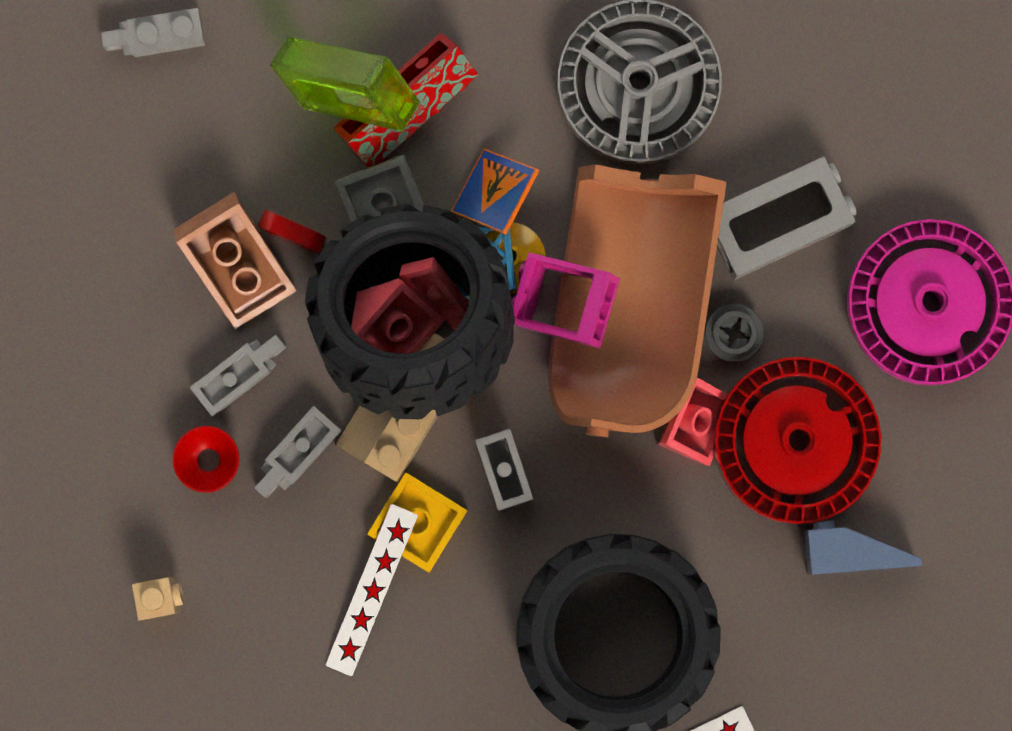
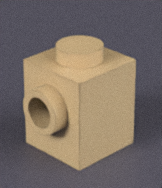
[132,577,184,621]

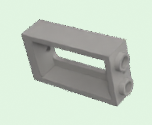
[717,156,857,281]

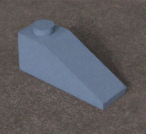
[803,521,922,575]

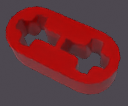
[257,210,327,254]

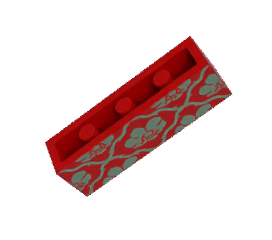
[333,33,478,168]

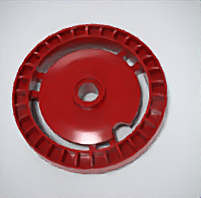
[713,357,882,524]

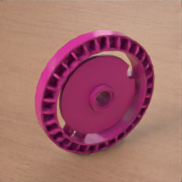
[846,219,1012,386]

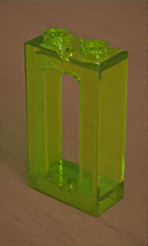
[270,37,420,132]

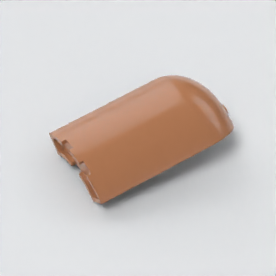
[548,164,727,438]

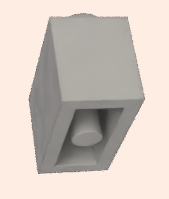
[475,429,533,511]

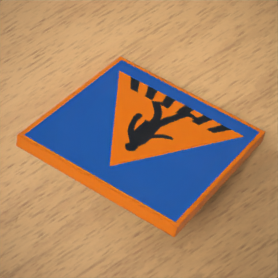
[451,148,539,235]

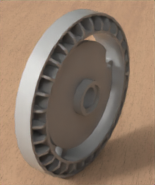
[557,0,722,165]

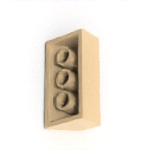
[336,333,445,483]

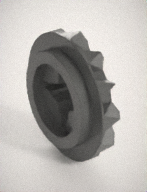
[705,304,764,362]

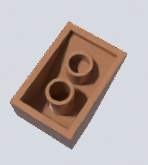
[173,191,296,329]

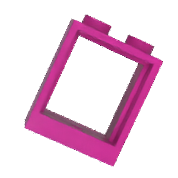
[512,252,620,349]

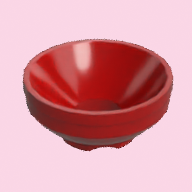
[172,426,240,493]

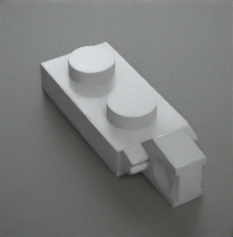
[101,8,206,57]
[190,335,287,417]
[254,406,341,499]

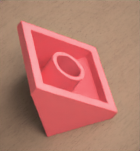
[351,279,445,354]
[657,378,727,467]

